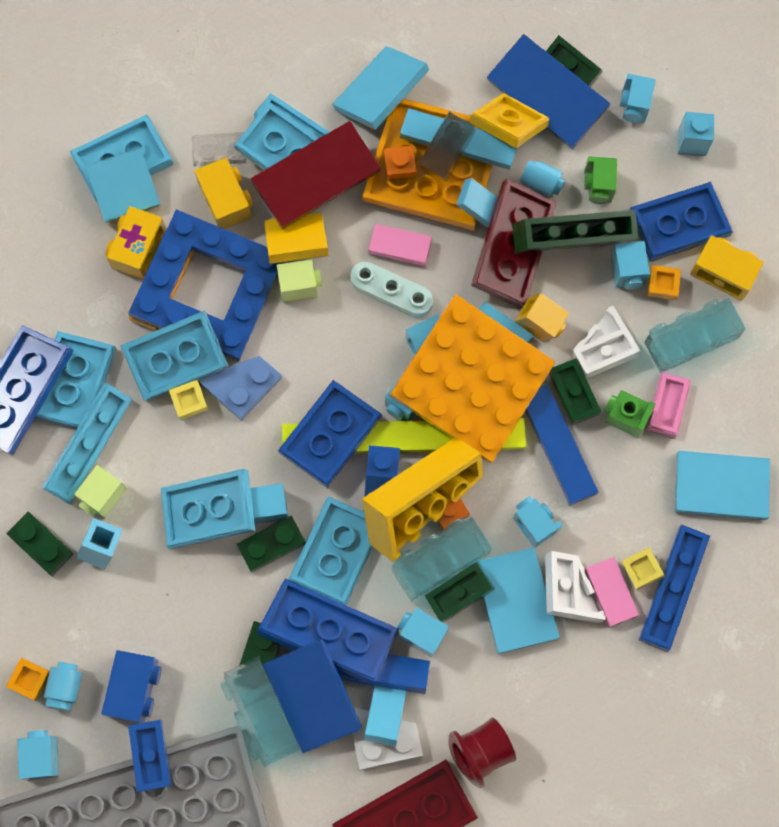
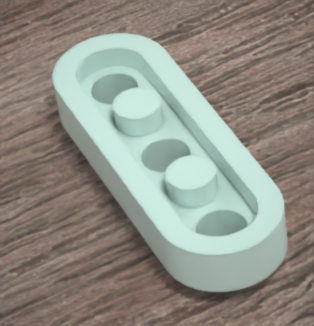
[350,262,433,318]

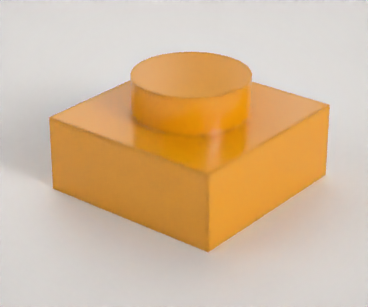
[647,265,681,300]
[6,657,50,701]

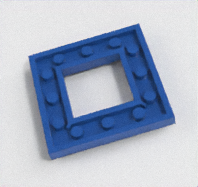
[128,209,282,361]

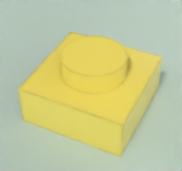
[169,380,208,420]
[622,547,665,590]

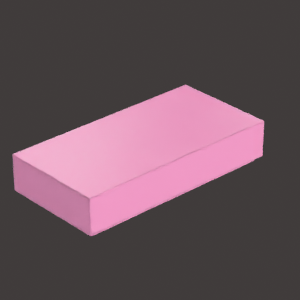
[368,224,432,267]
[646,372,691,438]
[585,557,639,627]

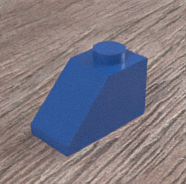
[363,445,400,512]

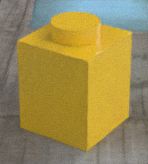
[514,293,569,342]

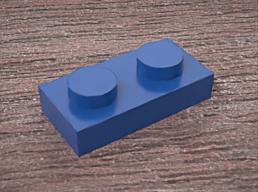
[128,719,172,792]

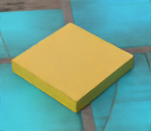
[470,93,550,149]
[264,213,329,264]

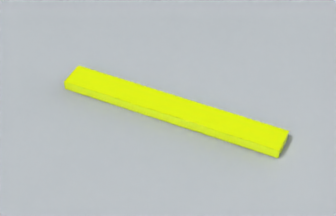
[282,418,526,454]

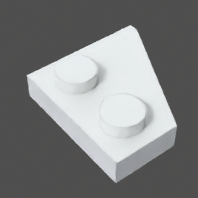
[572,306,640,379]
[545,551,606,623]
[352,707,423,770]

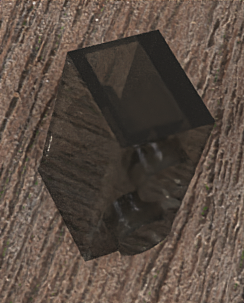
[419,111,476,182]

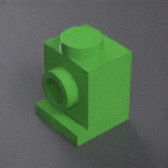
[584,156,617,204]
[604,390,655,438]

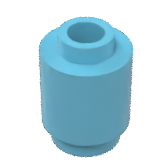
[520,160,566,198]
[44,662,82,711]

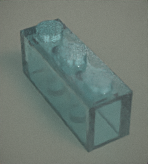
[644,298,746,373]
[392,517,492,602]
[220,656,300,767]

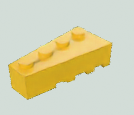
[362,438,483,563]

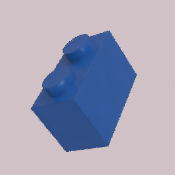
[101,650,162,723]

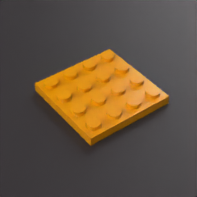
[362,99,493,231]
[389,294,556,463]

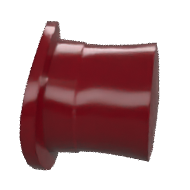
[448,717,516,788]

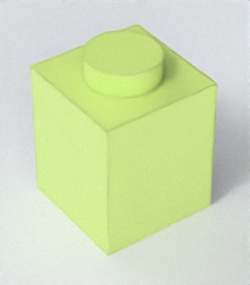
[277,259,322,303]
[74,465,127,518]

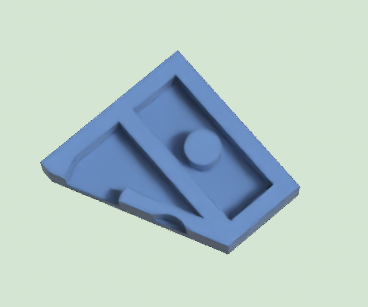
[198,356,282,421]

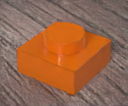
[384,146,416,180]
[437,498,470,531]

